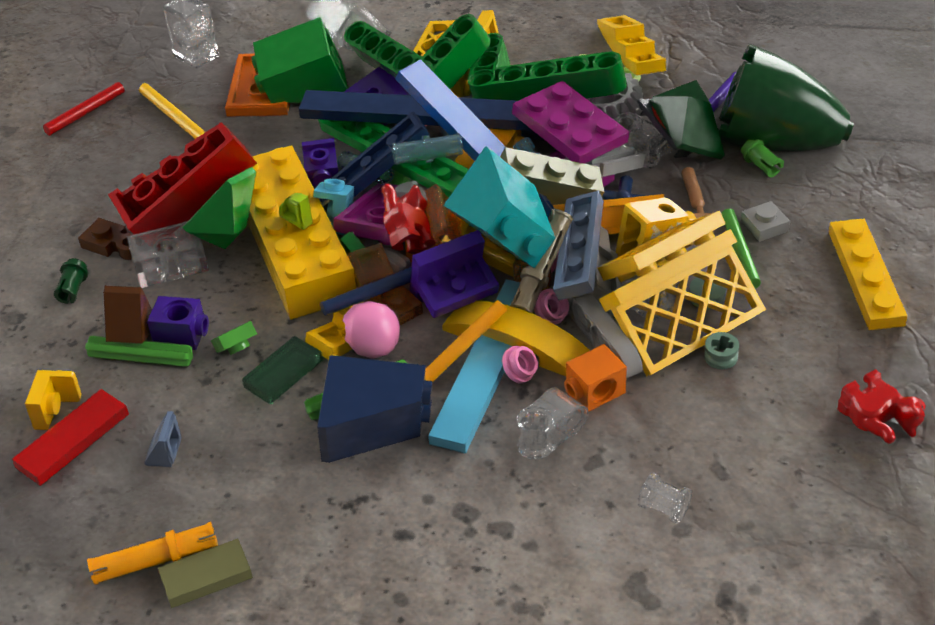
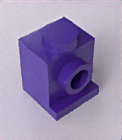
[302,138,339,189]

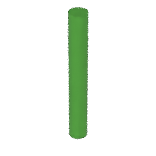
[721,209,761,289]

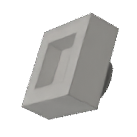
[741,201,790,242]

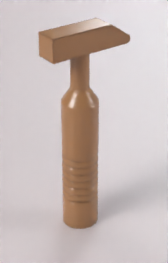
[681,167,722,218]

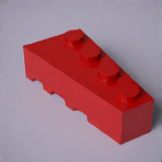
[108,122,257,252]

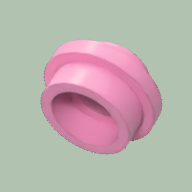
[534,289,569,325]
[502,346,538,384]

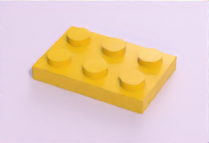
[598,210,726,282]

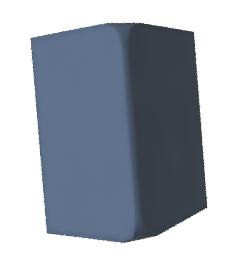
[144,411,182,467]

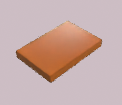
[225,53,290,117]

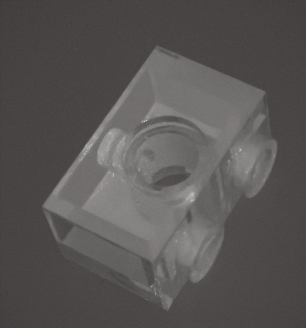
[163,0,219,69]
[127,221,209,288]

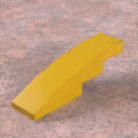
[597,15,666,75]

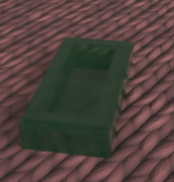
[242,336,323,405]

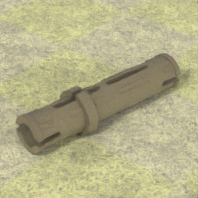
[510,209,573,313]

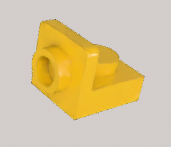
[25,370,82,430]

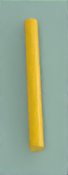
[139,83,205,139]

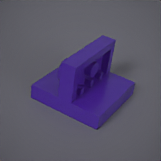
[409,230,499,318]

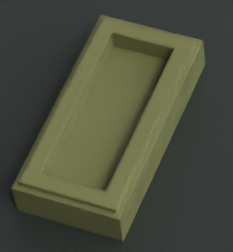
[158,538,253,608]

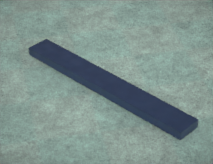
[299,90,533,131]

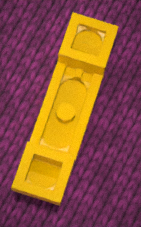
[442,301,590,376]

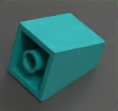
[444,146,556,268]

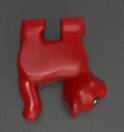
[381,184,438,255]
[837,369,926,444]

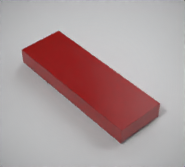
[12,389,129,486]

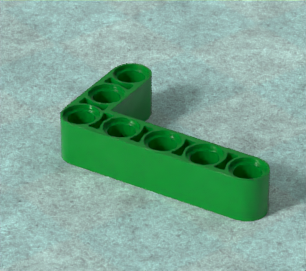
[344,14,491,89]
[467,33,627,101]

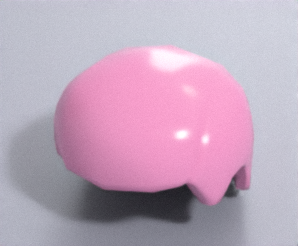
[343,301,400,359]

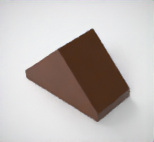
[103,285,152,344]

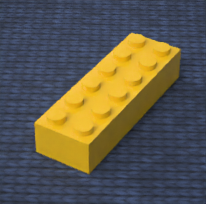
[248,145,356,320]

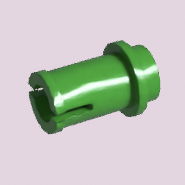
[741,139,784,177]

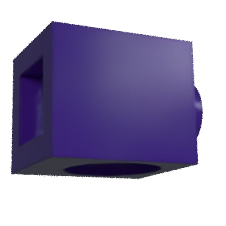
[147,296,209,350]

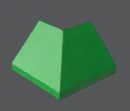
[182,167,256,249]

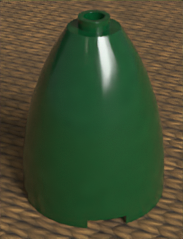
[718,44,854,151]

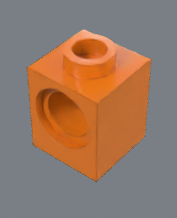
[564,344,627,412]

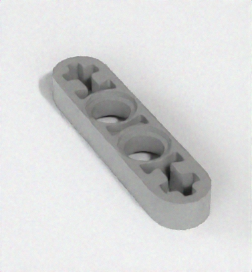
[567,293,643,379]

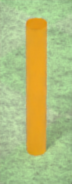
[425,300,507,383]

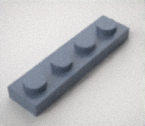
[553,190,604,300]

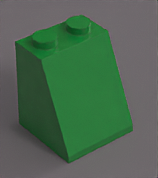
[251,17,349,103]

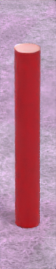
[43,82,125,136]

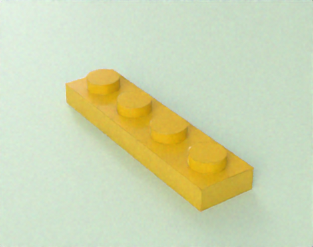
[829,218,907,330]

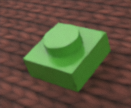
[211,321,257,355]

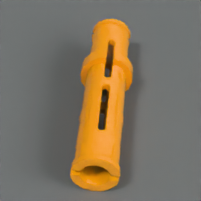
[87,522,218,585]

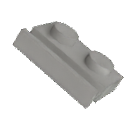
[565,145,645,177]

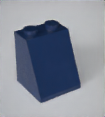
[317,355,432,463]

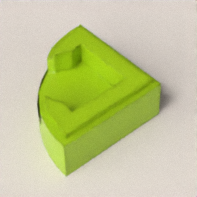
[279,193,313,230]

